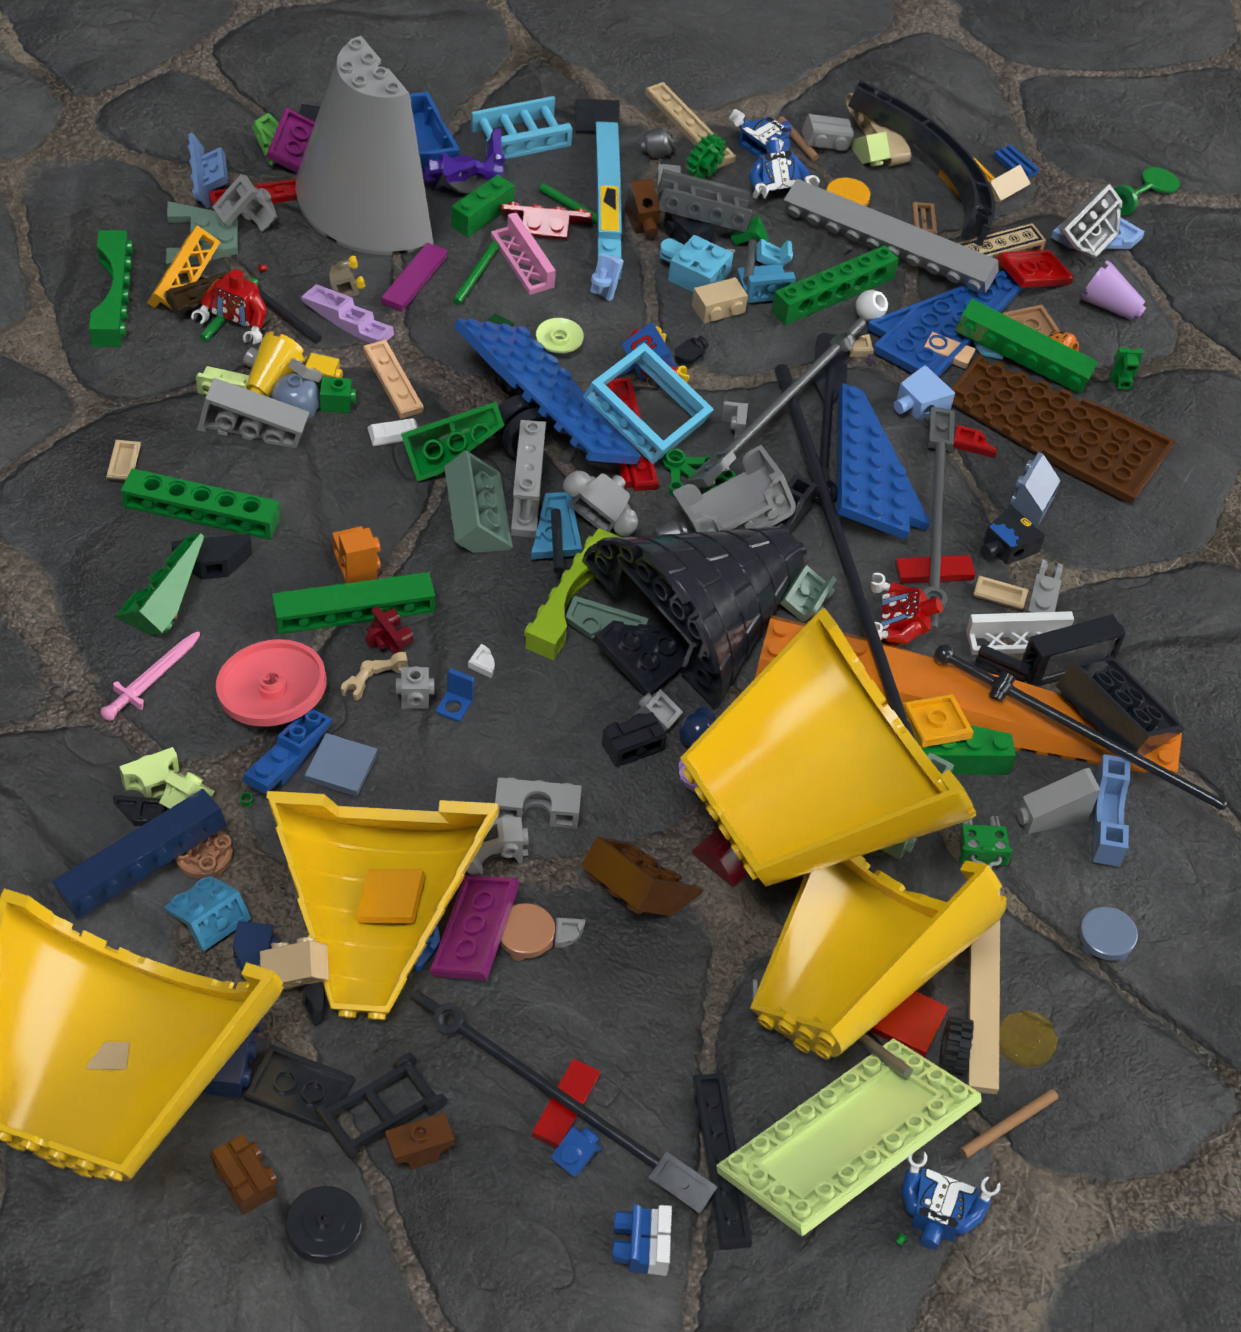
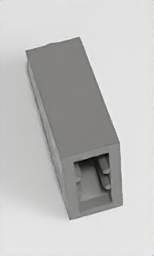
[1017,768,1101,834]

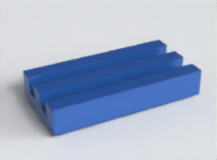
[993,144,1039,179]

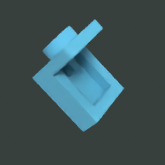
[756,239,793,267]

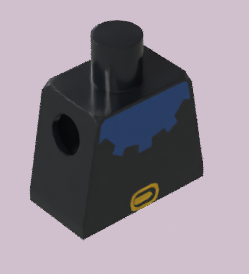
[981,506,1045,564]

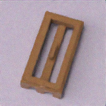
[911,202,937,235]

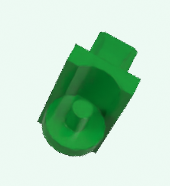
[1109,347,1143,389]

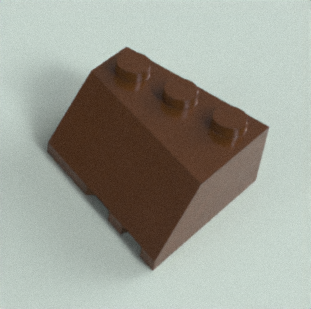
[581,837,704,916]

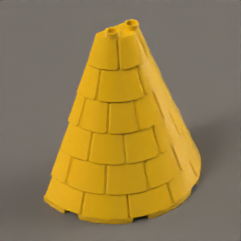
[267,791,500,1020]

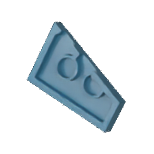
[531,492,582,559]

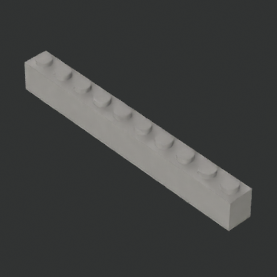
[784,179,999,293]

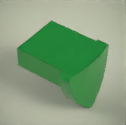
[731,216,769,245]

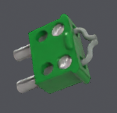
[959,816,1013,869]

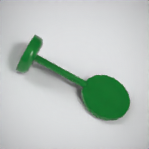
[1113,167,1180,215]

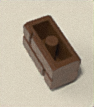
[210,1135,278,1214]

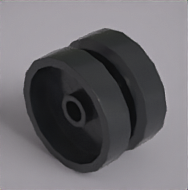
[493,394,554,458]

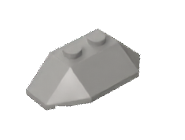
[1058,184,1122,258]

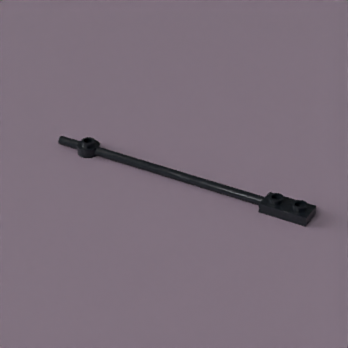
[410,989,719,1214]

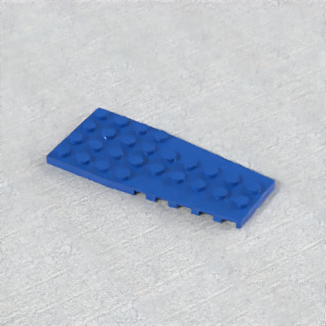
[453,319,641,464]

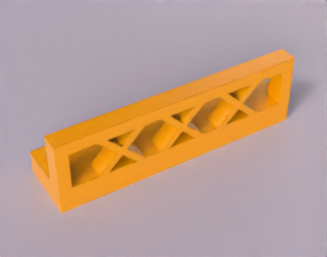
[147,225,220,309]

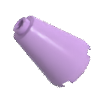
[1080,260,1146,320]

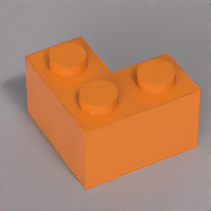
[332,526,381,583]

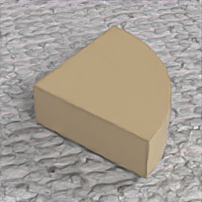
[849,334,874,357]

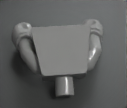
[563,471,638,537]

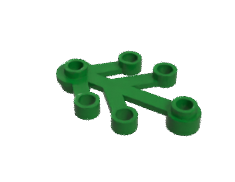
[662,449,735,497]

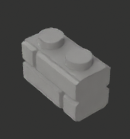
[802,114,854,151]

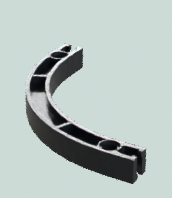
[848,79,995,247]

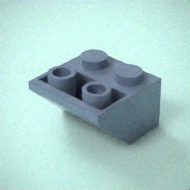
[1009,452,1061,528]

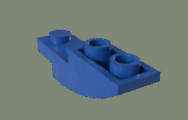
[243,708,332,794]

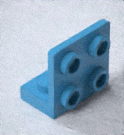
[737,264,796,303]
[164,876,251,951]

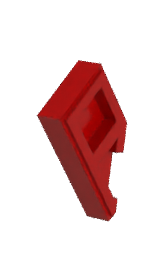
[953,425,997,458]

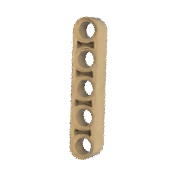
[846,93,911,167]

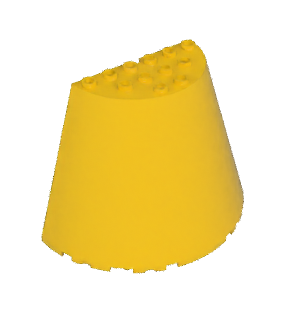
[680,608,976,887]
[0,888,283,1182]

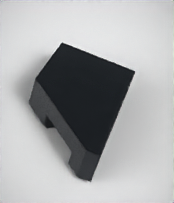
[113,795,167,826]

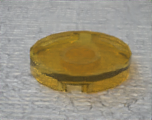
[999,1010,1058,1067]

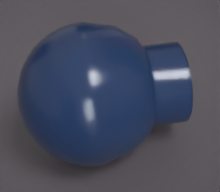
[679,707,715,748]

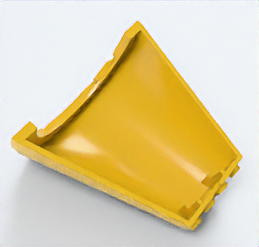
[750,856,1006,1059]

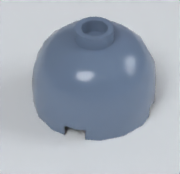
[271,373,320,419]

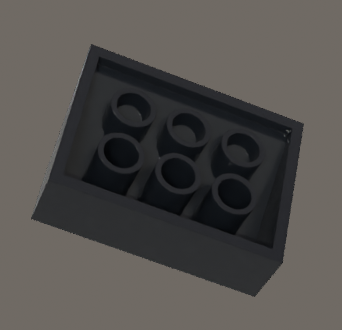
[1055,656,1185,756]

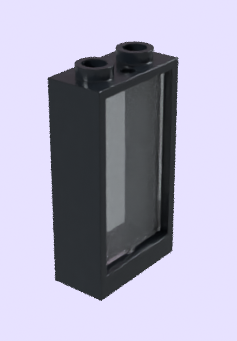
[1022,614,1126,687]

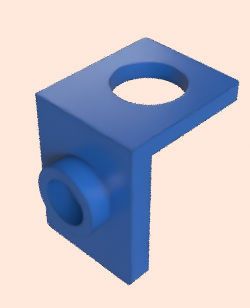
[436,668,474,723]

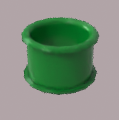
[240,792,253,807]

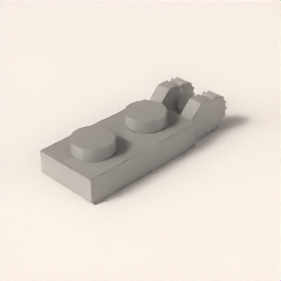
[1027,559,1063,613]

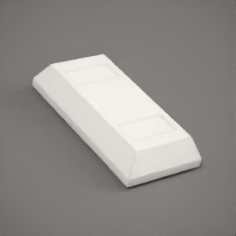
[368,418,418,447]

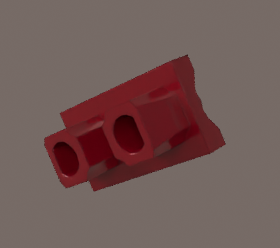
[365,607,413,655]

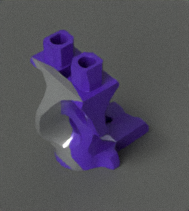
[423,129,505,195]

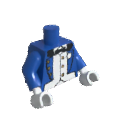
[729,109,792,157]
[749,139,820,199]
[901,1151,1001,1249]

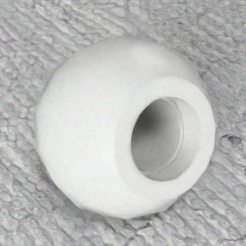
[855,290,888,322]

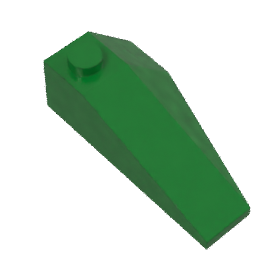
[401,401,504,482]

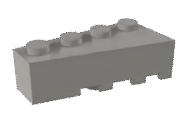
[197,378,309,449]

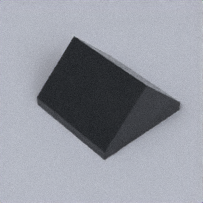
[574,99,620,135]

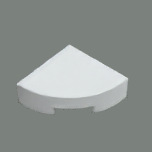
[468,644,495,678]

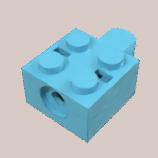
[660,235,734,292]

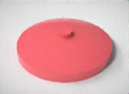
[216,639,327,726]

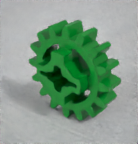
[685,134,727,179]

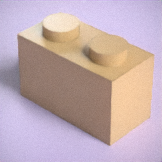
[692,277,748,323]
[260,937,329,990]

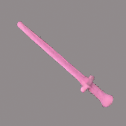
[101,632,200,721]

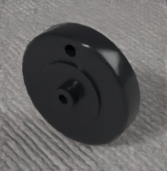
[285,1186,363,1264]

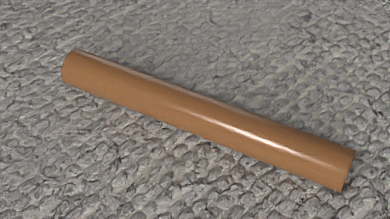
[777,116,819,162]

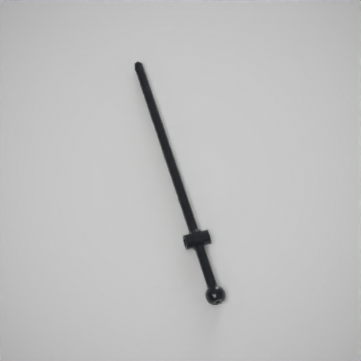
[933,645,1227,810]

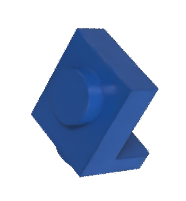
[551,1127,604,1177]

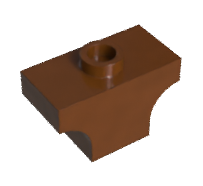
[385,1112,455,1170]

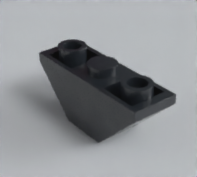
[171,534,252,580]

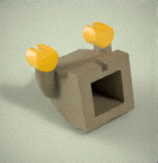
[329,256,365,297]

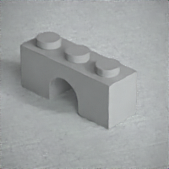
[495,778,582,829]

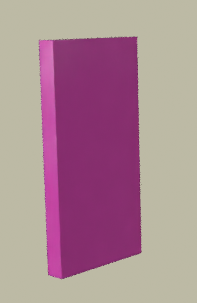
[430,875,520,980]

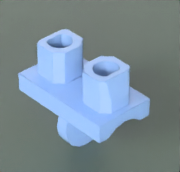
[590,253,624,301]

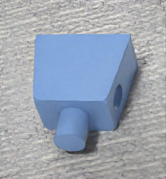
[894,365,955,420]

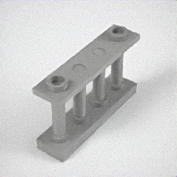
[511,420,546,538]

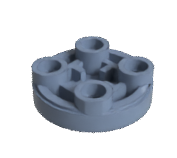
[1079,906,1138,962]

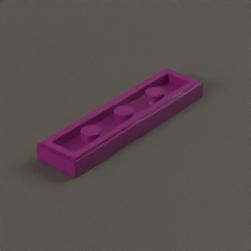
[382,242,448,311]

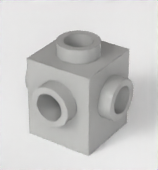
[396,666,434,709]

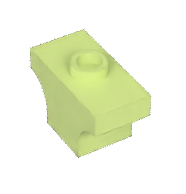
[119,747,179,798]
[159,771,215,809]

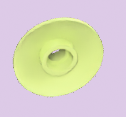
[536,318,584,353]

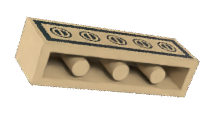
[958,223,1046,269]

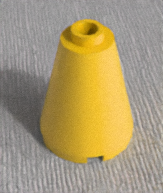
[246,331,307,397]

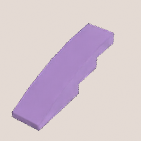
[301,284,394,344]

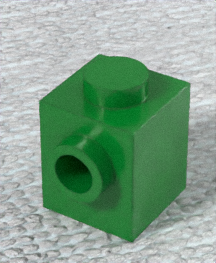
[320,377,357,414]

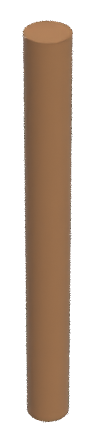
[959,1089,1058,1159]

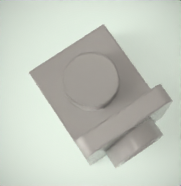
[722,401,748,440]
[634,689,683,731]

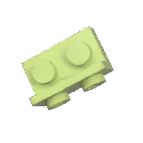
[196,366,249,395]

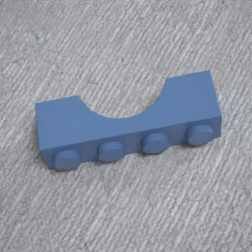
[1092,754,1130,867]

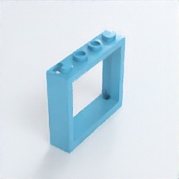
[583,343,714,464]

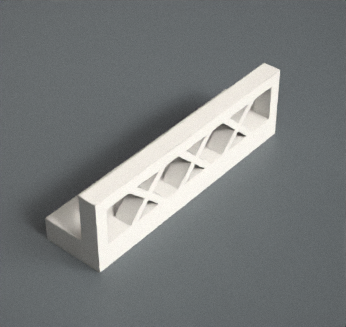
[966,611,1074,655]

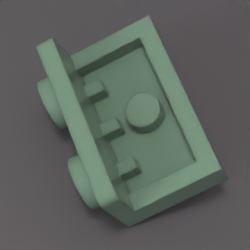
[780,565,837,623]

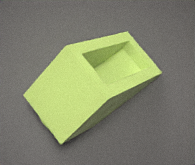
[850,132,891,167]

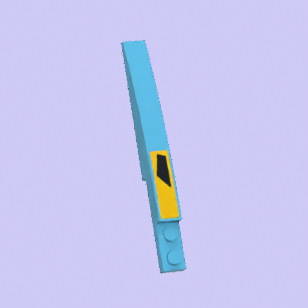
[596,122,622,279]

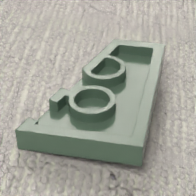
[565,596,649,640]

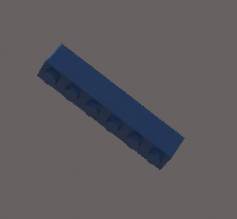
[52,788,227,920]

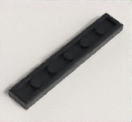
[693,1073,752,1250]

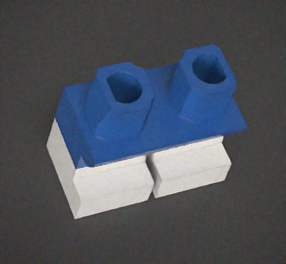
[612,1204,672,1276]

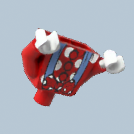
[191,269,266,345]
[870,573,943,646]

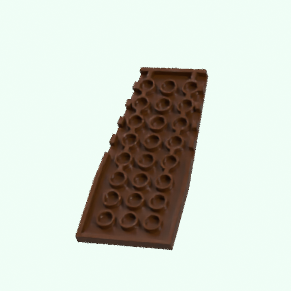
[951,354,1176,504]

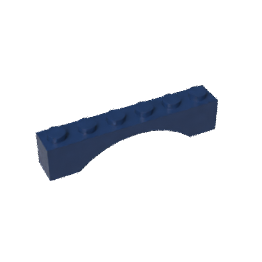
[204,921,279,1098]

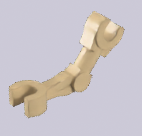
[341,652,408,701]

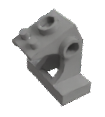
[213,174,277,232]
[467,815,528,876]

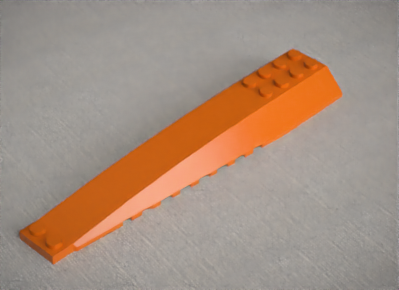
[755,616,1182,774]

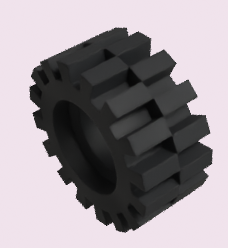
[939,1016,974,1074]

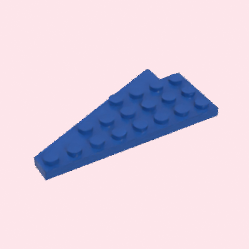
[867,270,1023,377]
[837,383,930,539]

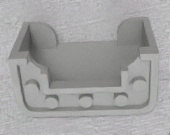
[672,445,796,532]

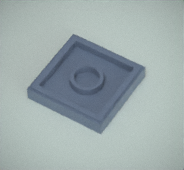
[305,733,378,797]

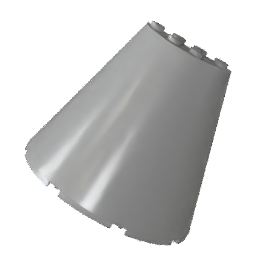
[296,35,433,256]

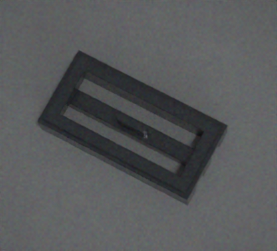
[974,644,1031,683]

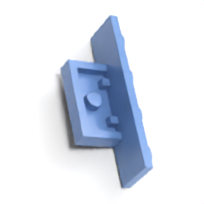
[188,133,229,209]

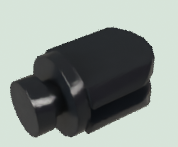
[674,336,709,368]

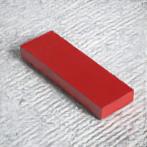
[895,555,975,583]
[532,1059,600,1149]

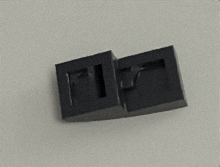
[302,982,324,1026]

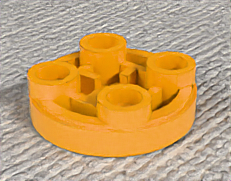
[826,178,870,207]

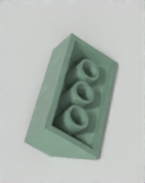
[444,451,513,553]

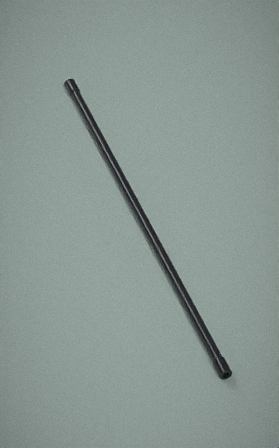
[775,364,917,742]

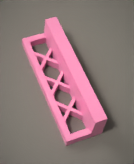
[491,213,556,295]

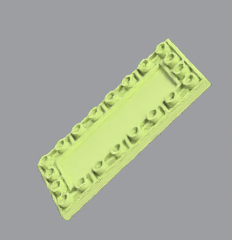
[716,1038,982,1236]

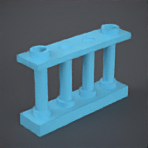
[471,96,573,159]

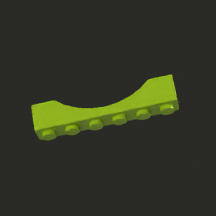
[524,528,619,661]

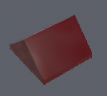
[692,827,748,888]

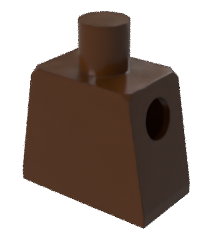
[625,178,661,237]

